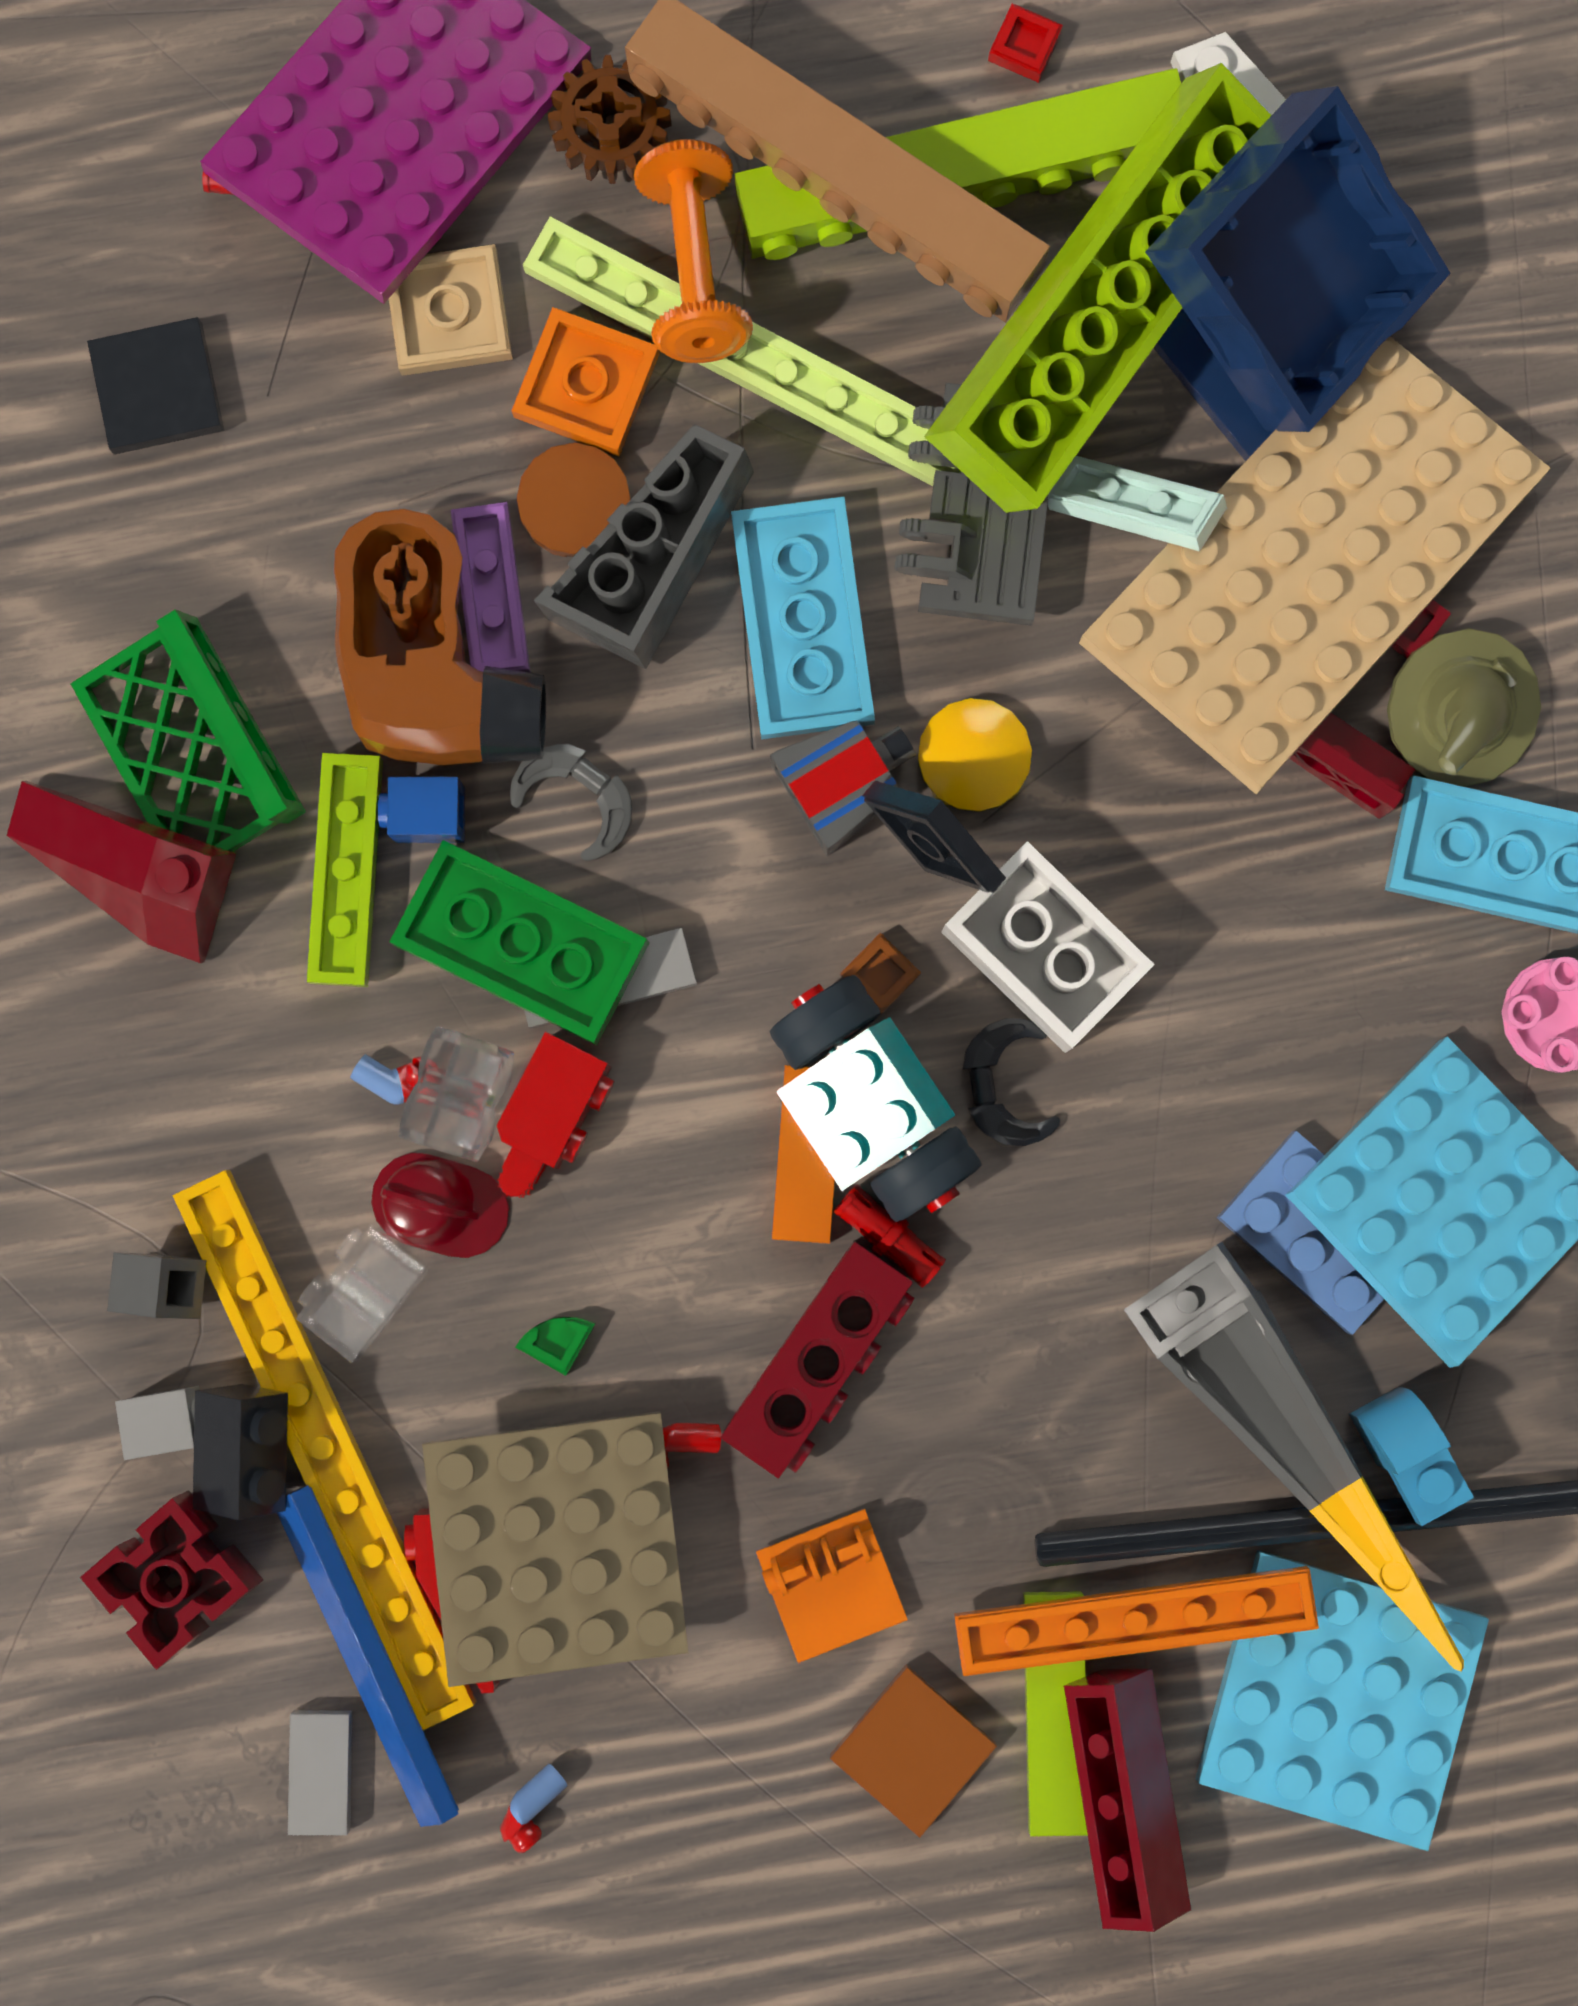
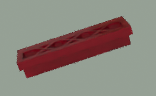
[1289,713,1415,819]

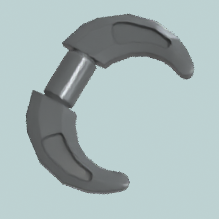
[510,744,632,861]

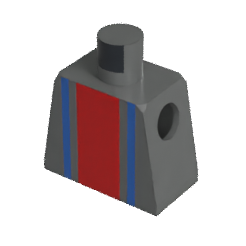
[770,720,916,856]

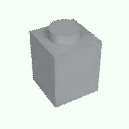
[115,1385,200,1460]

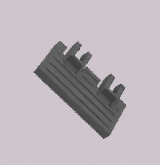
[895,383,1049,626]

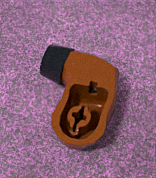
[334,509,546,765]

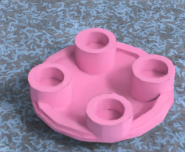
[1502,957,1578,1073]

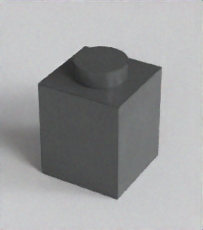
[107,1252,206,1319]

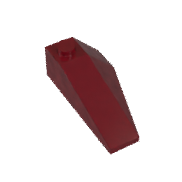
[6,781,236,963]

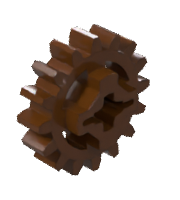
[548,55,672,184]

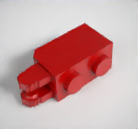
[496,1032,615,1198]

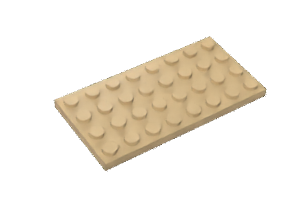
[1079,336,1551,795]

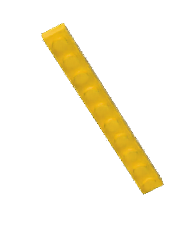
[172,1170,477,1730]

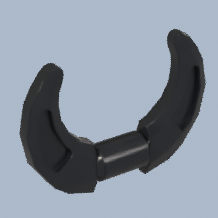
[962,1018,1060,1146]

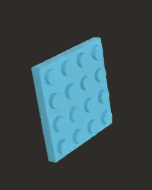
[1286,1036,1578,1368]
[1195,1550,1489,1851]

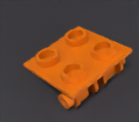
[756,1508,908,1663]

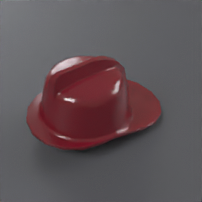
[371,1153,509,1258]

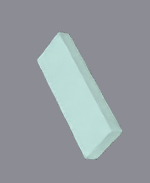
[1048,456,1227,551]

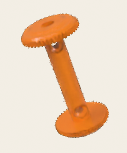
[634,139,753,363]

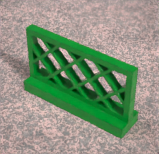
[70,609,306,852]

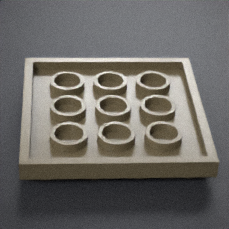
[422,1412,688,1687]

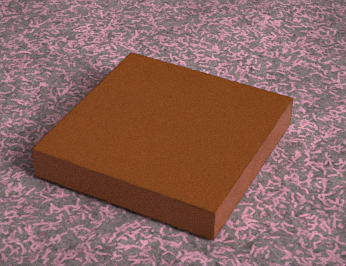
[830,1664,997,1838]

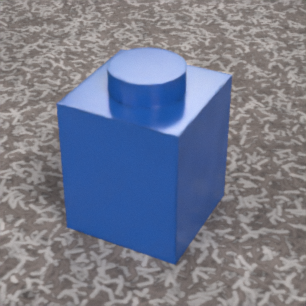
[378,777,465,843]

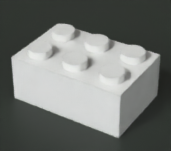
[941,841,1155,1053]

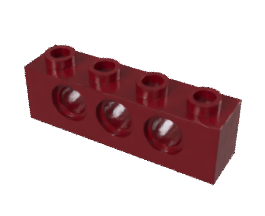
[720,1241,915,1479]

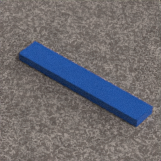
[277,1486,459,1827]

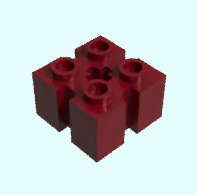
[80,1490,263,1670]

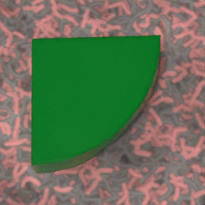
[515,1316,596,1376]

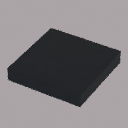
[87,317,225,455]
[862,780,1006,893]

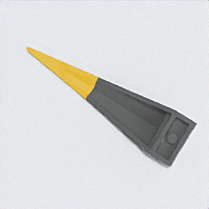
[1124,1242,1464,1672]

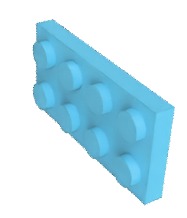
[731,497,875,740]
[1385,776,1578,934]

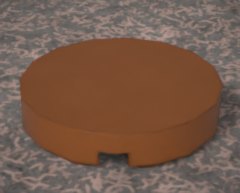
[517,443,631,557]

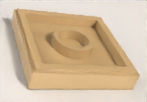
[389,244,513,376]

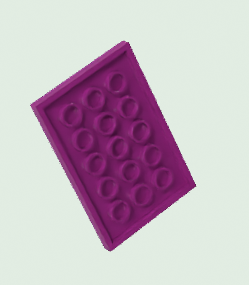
[200,0,591,304]

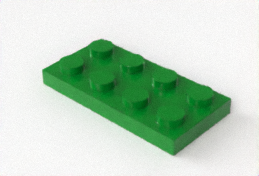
[389,840,650,1046]

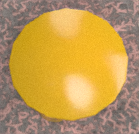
[918,698,1032,812]

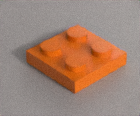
[511,307,660,457]

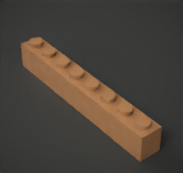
[625,0,1050,323]

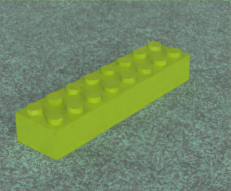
[924,63,1271,513]

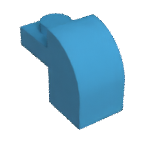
[1349,1386,1474,1526]

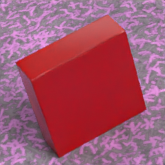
[988,3,1063,83]

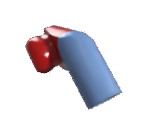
[350,1054,438,1105]
[500,1763,568,1853]

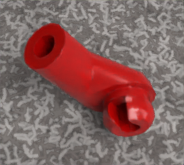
[663,1422,721,1469]

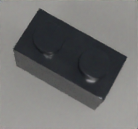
[193,1384,288,1520]

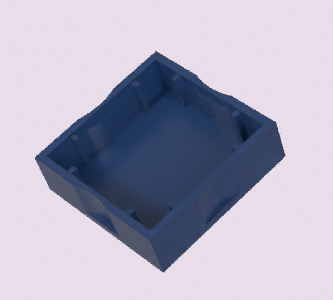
[1145,86,1451,432]

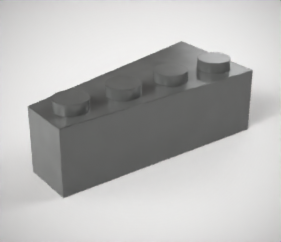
[534,424,754,669]

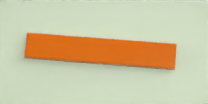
[954,1566,1319,1676]

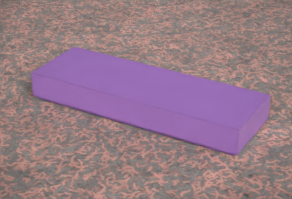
[451,502,531,673]

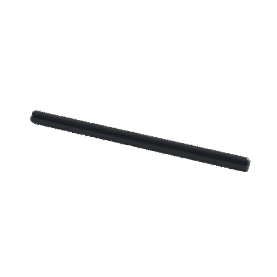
[1034,1480,1578,1567]

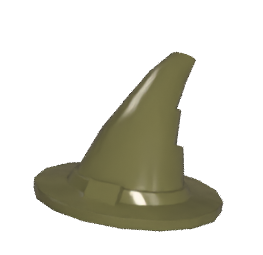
[1387,629,1541,787]

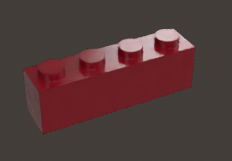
[1064,1669,1191,1932]

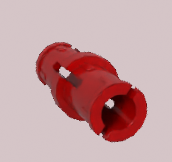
[833,1184,946,1288]

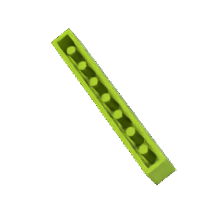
[735,68,1181,260]

